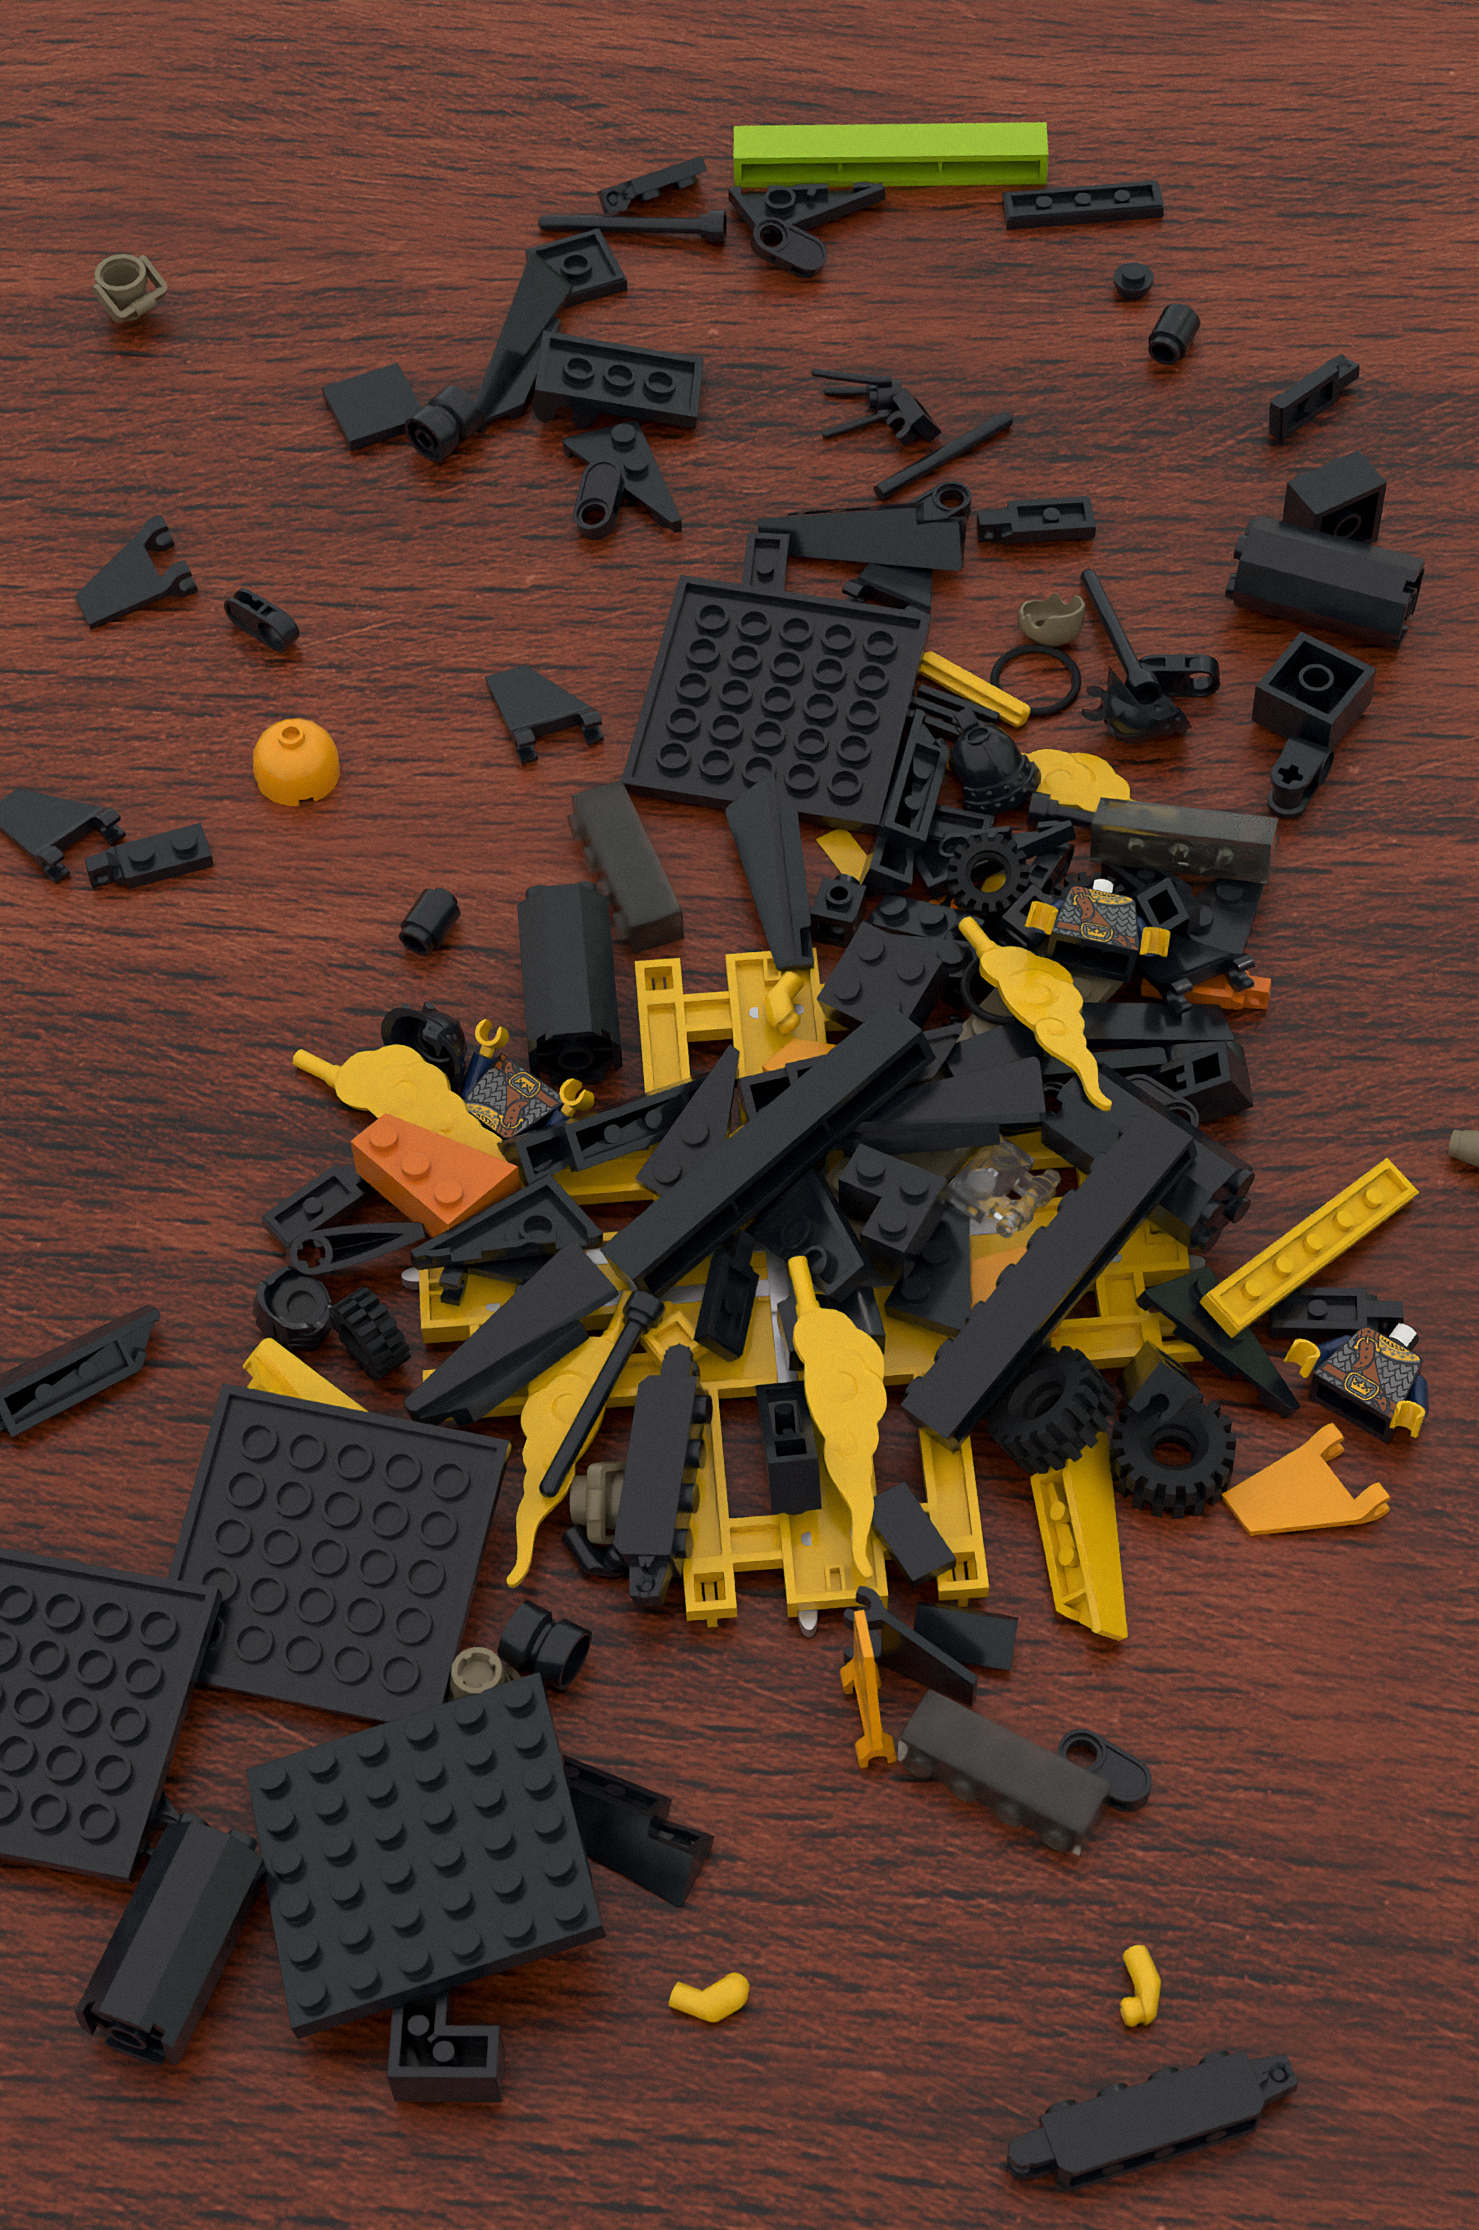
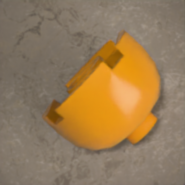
[253,718,340,806]

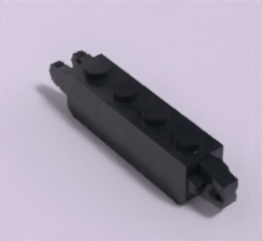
[613,1343,713,1606]
[1006,2050,1298,2192]

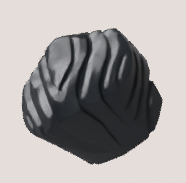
[253,1266,333,1351]

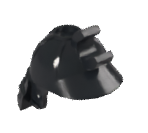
[1081,667,1192,744]
[948,706,1041,816]
[381,1002,468,1093]

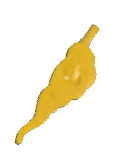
[946,749,1179,828]
[958,917,1112,1111]
[293,1045,522,1182]
[788,1256,887,1580]
[506,1290,632,1588]

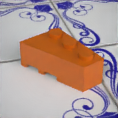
[350,1113,521,1238]

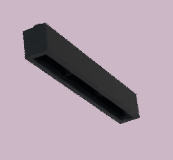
[600,1002,936,1299]
[901,1105,1198,1454]

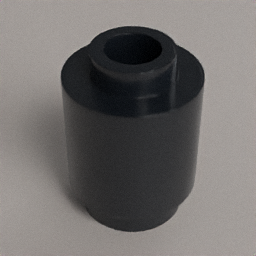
[1148,304,1201,365]
[399,888,461,956]

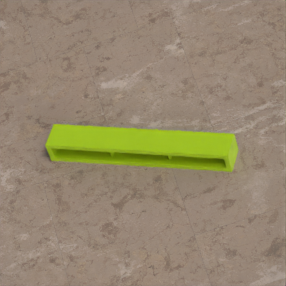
[733,122,1048,188]

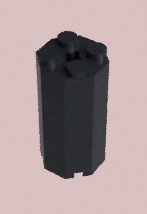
[1225,515,1425,650]
[517,881,623,1088]
[1041,1063,1255,1254]
[75,1813,267,2065]

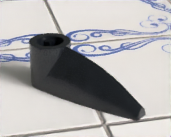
[285,1222,425,1276]

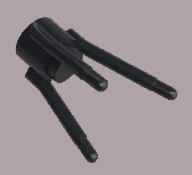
[811,368,902,438]

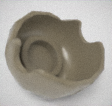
[1017,593,1086,647]

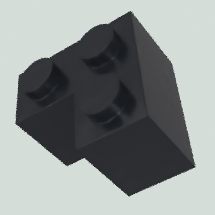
[838,1143,947,1283]
[387,1988,505,2102]

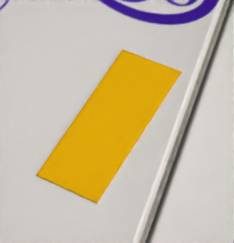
[816,828,867,881]

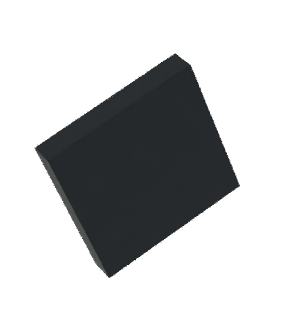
[525,228,628,309]
[322,363,422,451]

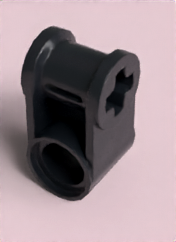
[1267,734,1335,819]

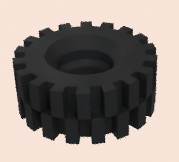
[985,1346,1116,1474]
[1110,1392,1237,1519]

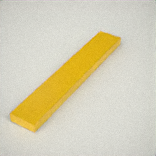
[1199,1158,1419,1338]

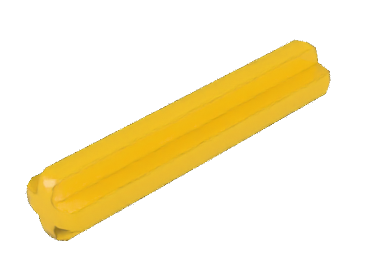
[919,651,1031,727]

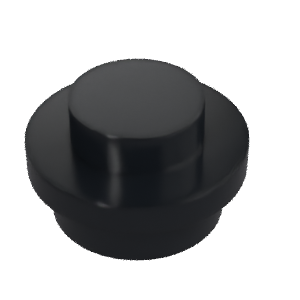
[1113,262,1154,300]

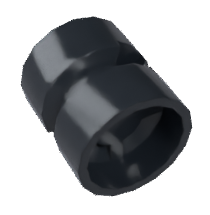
[404,385,483,463]
[497,1600,592,1691]

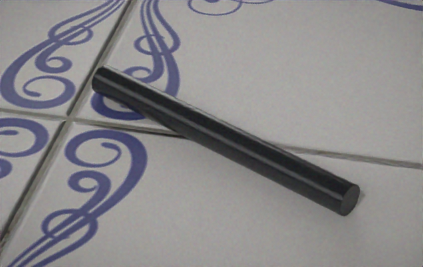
[874,411,1013,500]

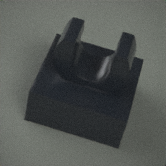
[886,388,942,445]

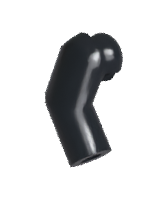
[561,1525,628,1578]

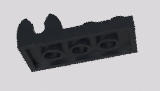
[533,331,704,429]

